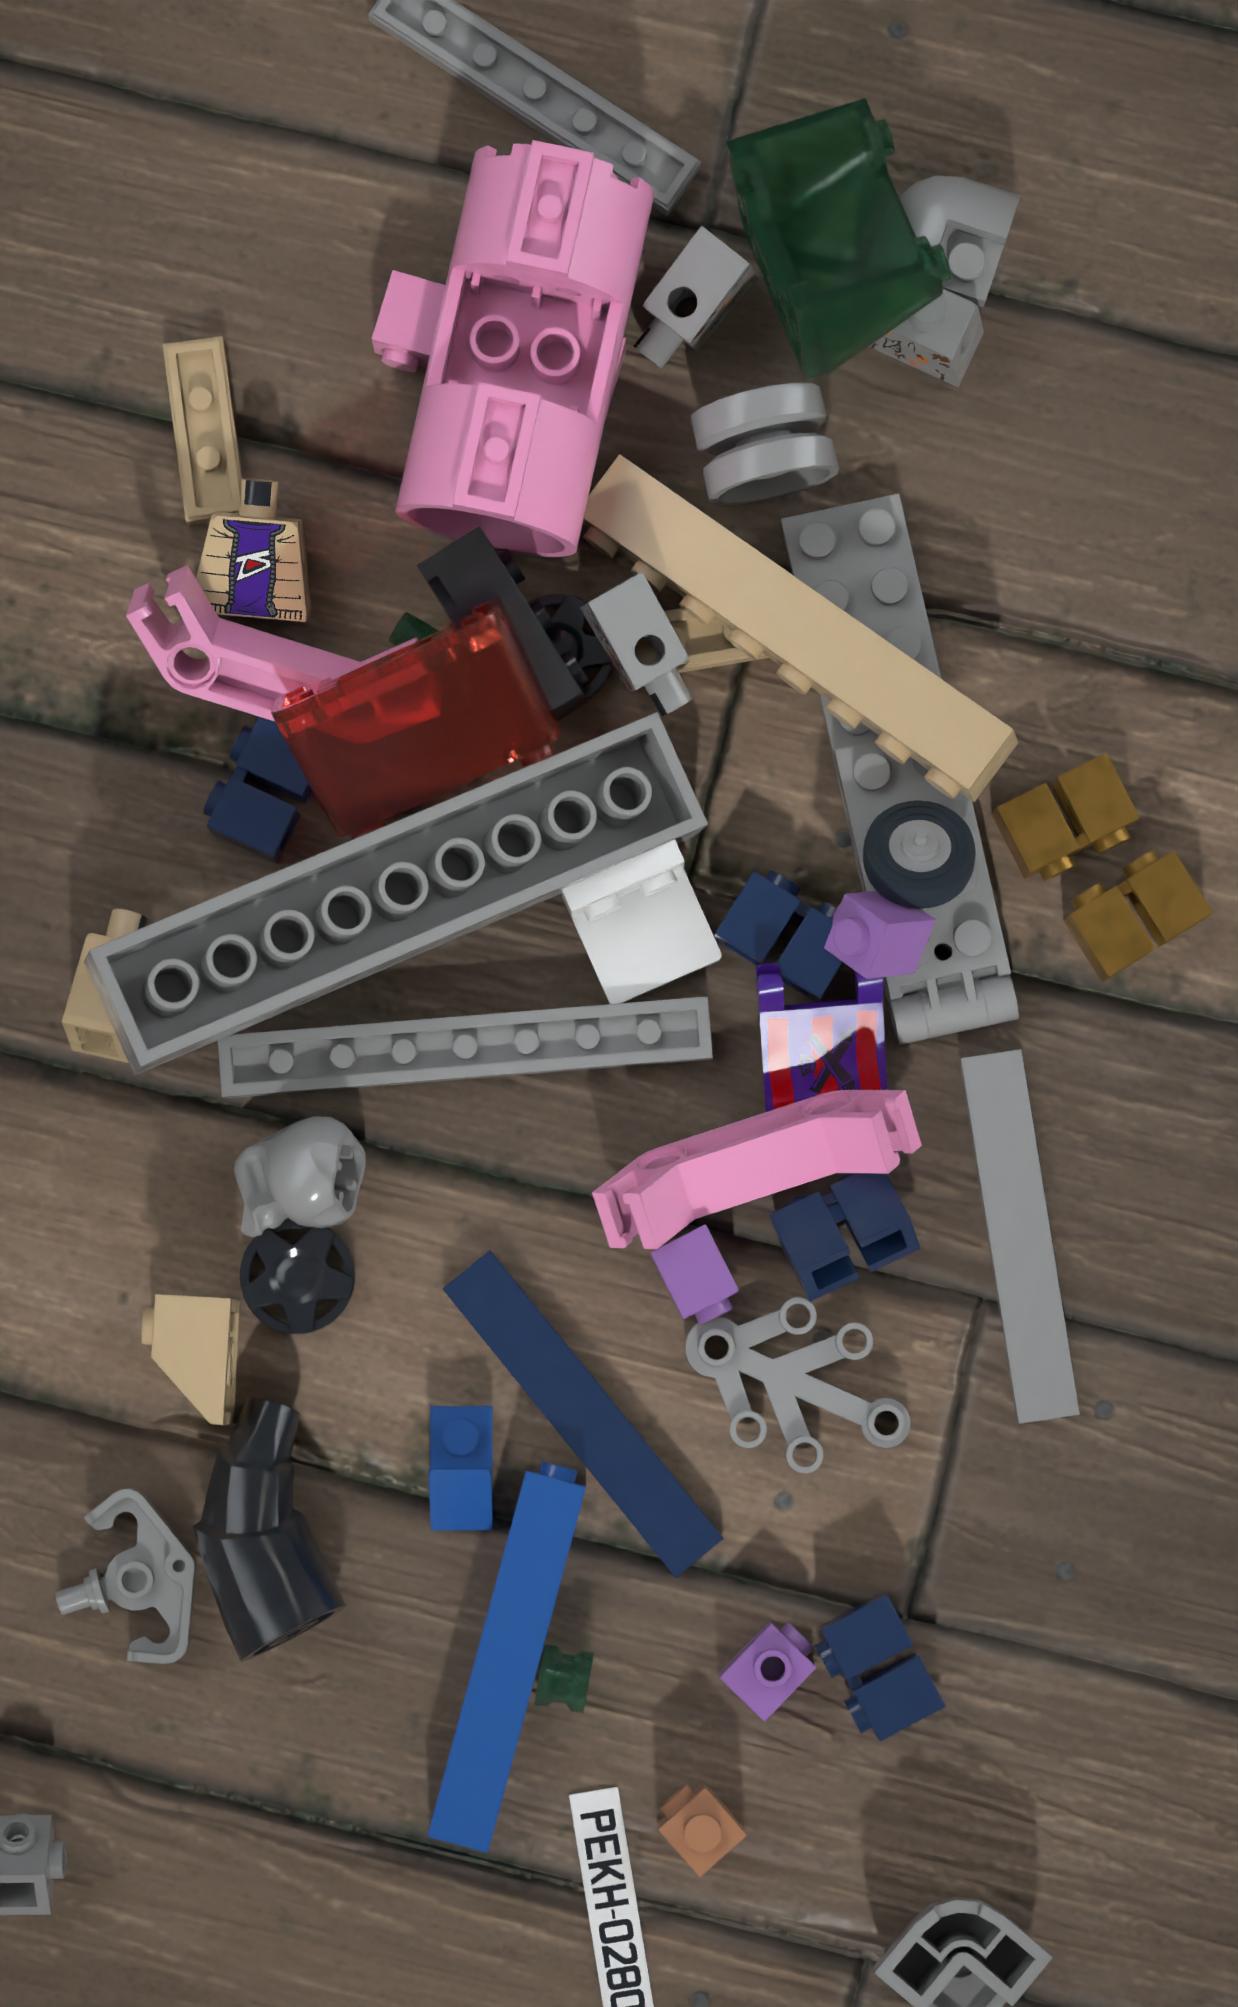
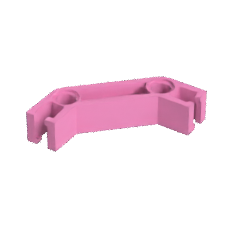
[126,565,445,746]
[592,1090,922,1249]

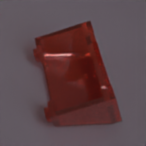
[271,596,562,840]

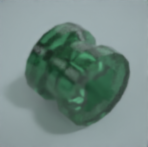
[534,1644,594,1714]

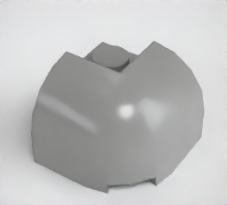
[865,176,1020,307]
[872,1897,1053,2007]

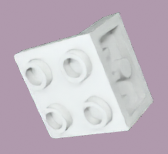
[562,839,722,1004]

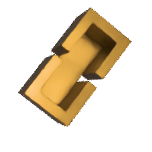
[992,753,1140,882]
[1064,850,1213,983]

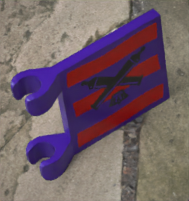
[755,963,887,1112]

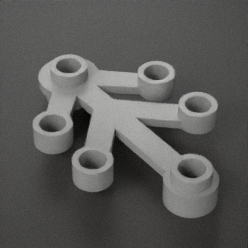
[685,1297,911,1473]

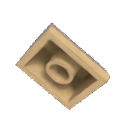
[142,1294,241,1425]

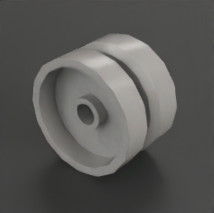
[690,383,839,506]

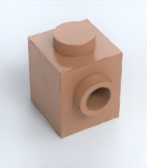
[657,1781,747,1877]

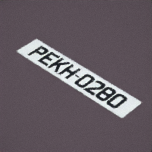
[569,1787,654,2007]

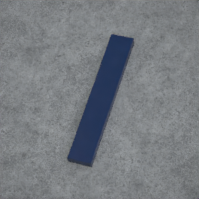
[443,1250,724,1578]

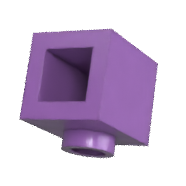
[824,891,936,979]
[650,1224,739,1325]
[718,1620,817,1722]

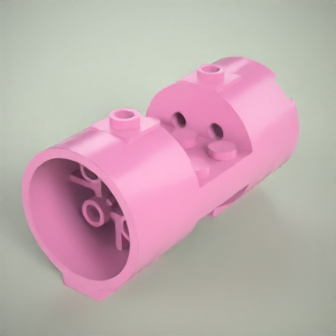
[395,140,654,557]

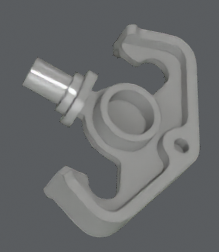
[55,1488,197,1664]

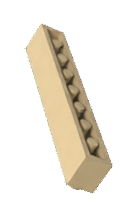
[583,454,1018,802]

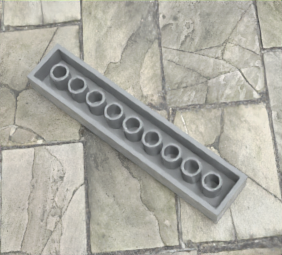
[84,712,708,1076]

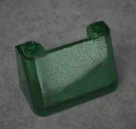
[726,98,951,382]

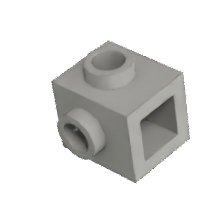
[0,1814,67,1915]

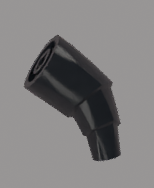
[193,1397,346,1662]

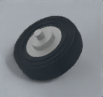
[863,800,976,909]

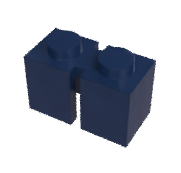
[203,717,330,864]
[714,870,843,1003]
[769,1173,921,1302]
[814,1592,946,1742]

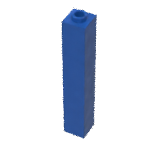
[427,1461,586,1853]

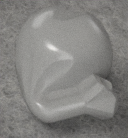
[233,1116,366,1237]

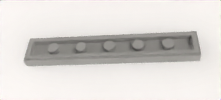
[368,0,701,216]
[959,1049,1080,1424]

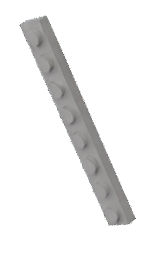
[218,996,713,1098]

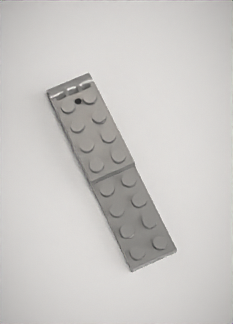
[780,494,1019,1045]

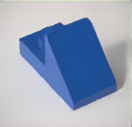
[429,1406,493,1530]

